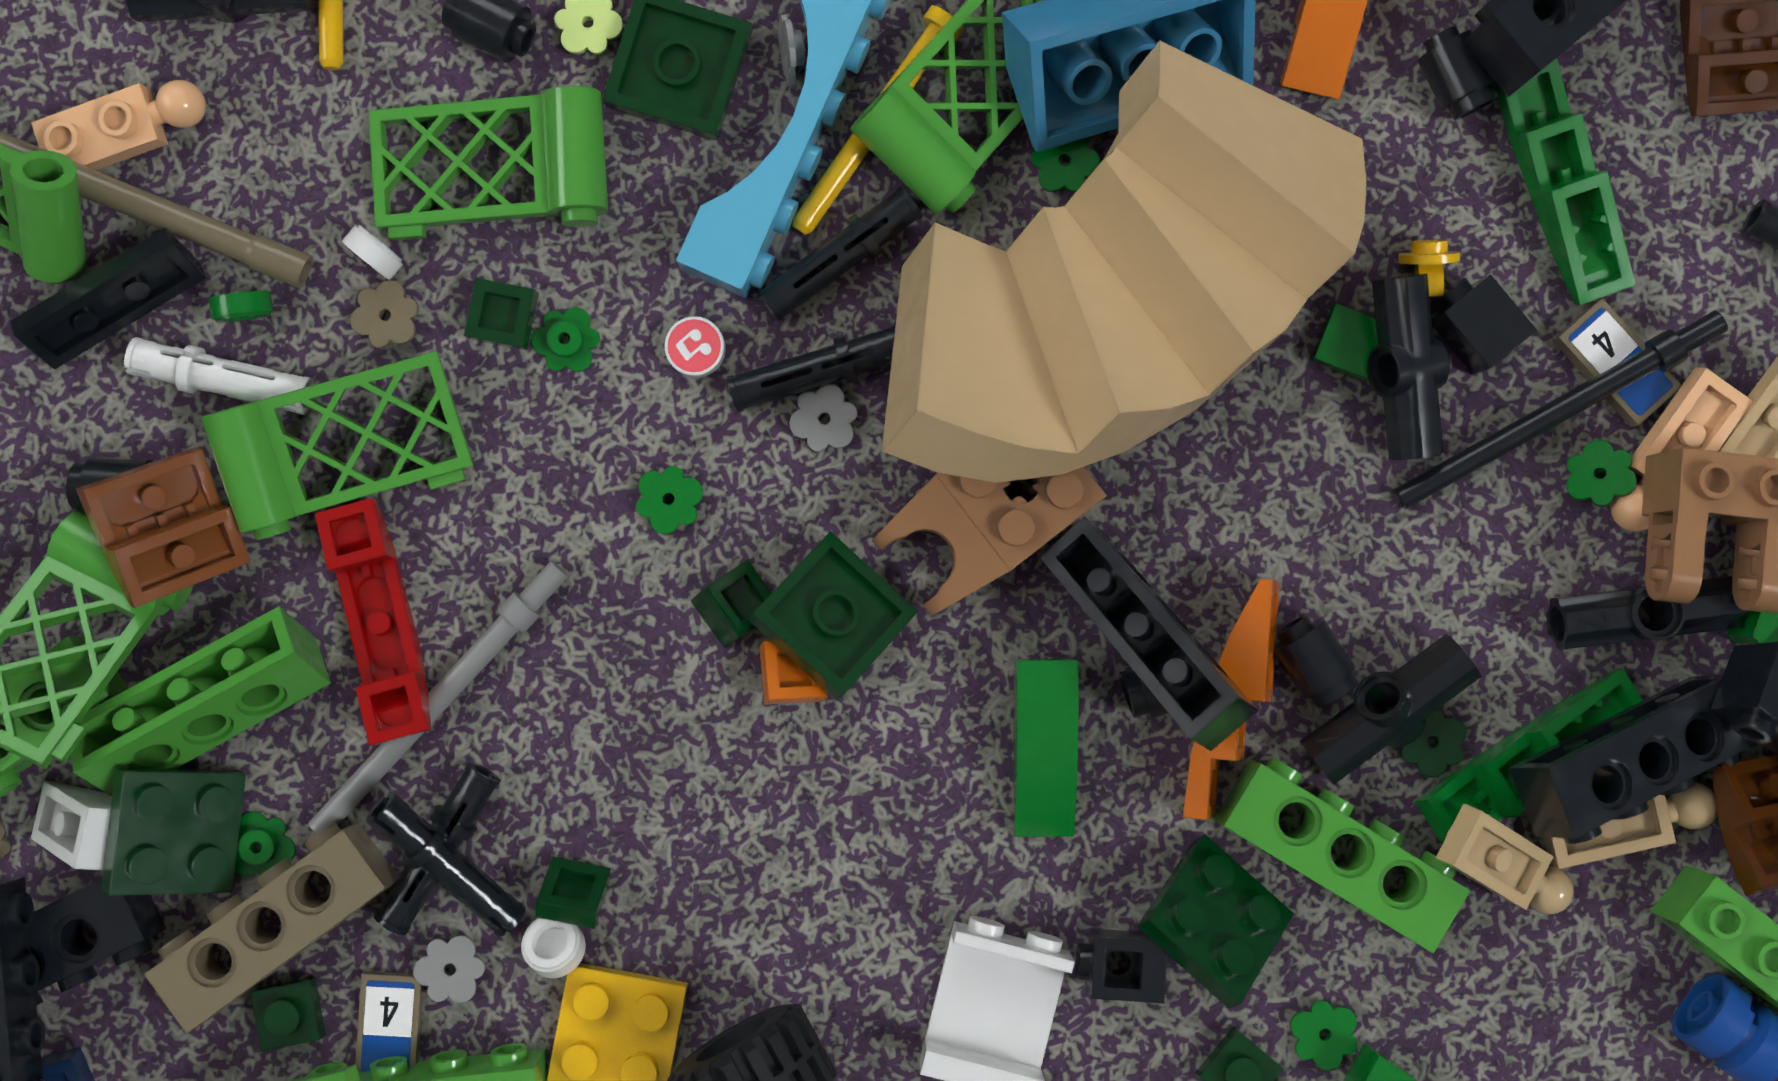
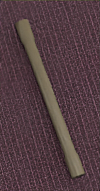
[0,131,313,289]

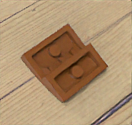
[76,448,250,608]

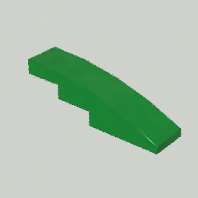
[1494,58,1635,305]
[1415,668,1643,844]

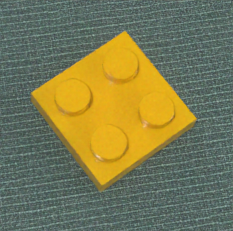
[547,963,689,1081]

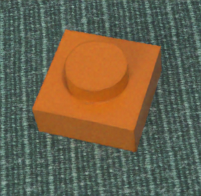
[759,640,828,705]

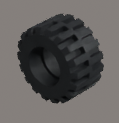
[667,1004,837,1081]

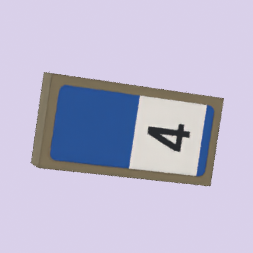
[1552,298,1682,427]
[355,971,424,1072]

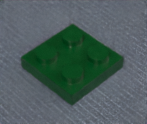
[602,0,753,141]
[748,531,918,701]
[101,768,246,896]
[1137,834,1294,1009]

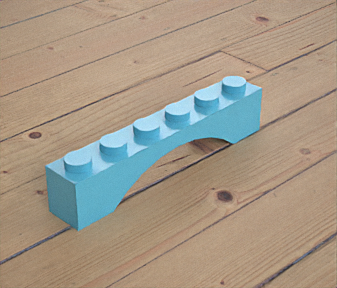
[676,0,891,299]

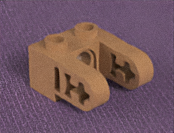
[1642,447,1778,614]

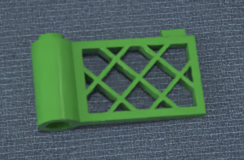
[849,0,1044,214]
[369,86,609,241]
[0,144,87,284]
[200,350,474,540]
[0,510,193,770]

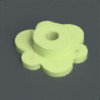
[554,0,624,55]

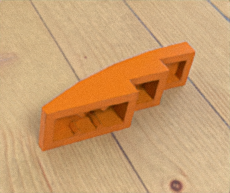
[1280,0,1368,99]
[1183,579,1280,820]

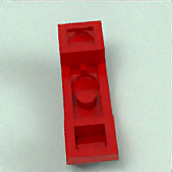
[314,498,431,746]

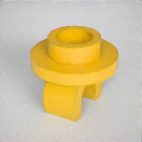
[1398,240,1460,297]

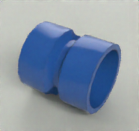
[1672,973,1778,1081]

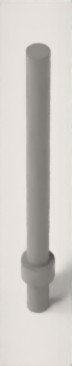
[308,560,569,834]

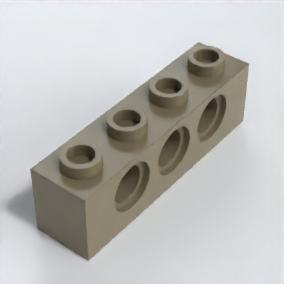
[144,822,398,1034]

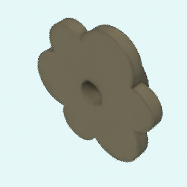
[350,280,419,348]

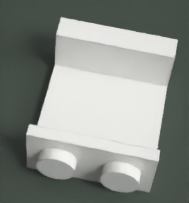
[919,916,1075,1081]

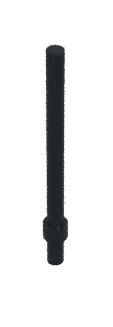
[1393,310,1728,510]

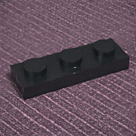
[10,228,206,370]

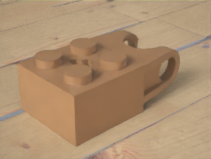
[872,467,1107,616]

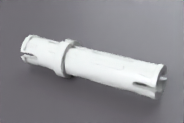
[124,337,314,415]

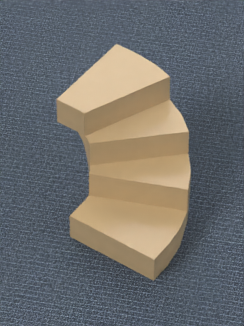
[882,41,1366,483]

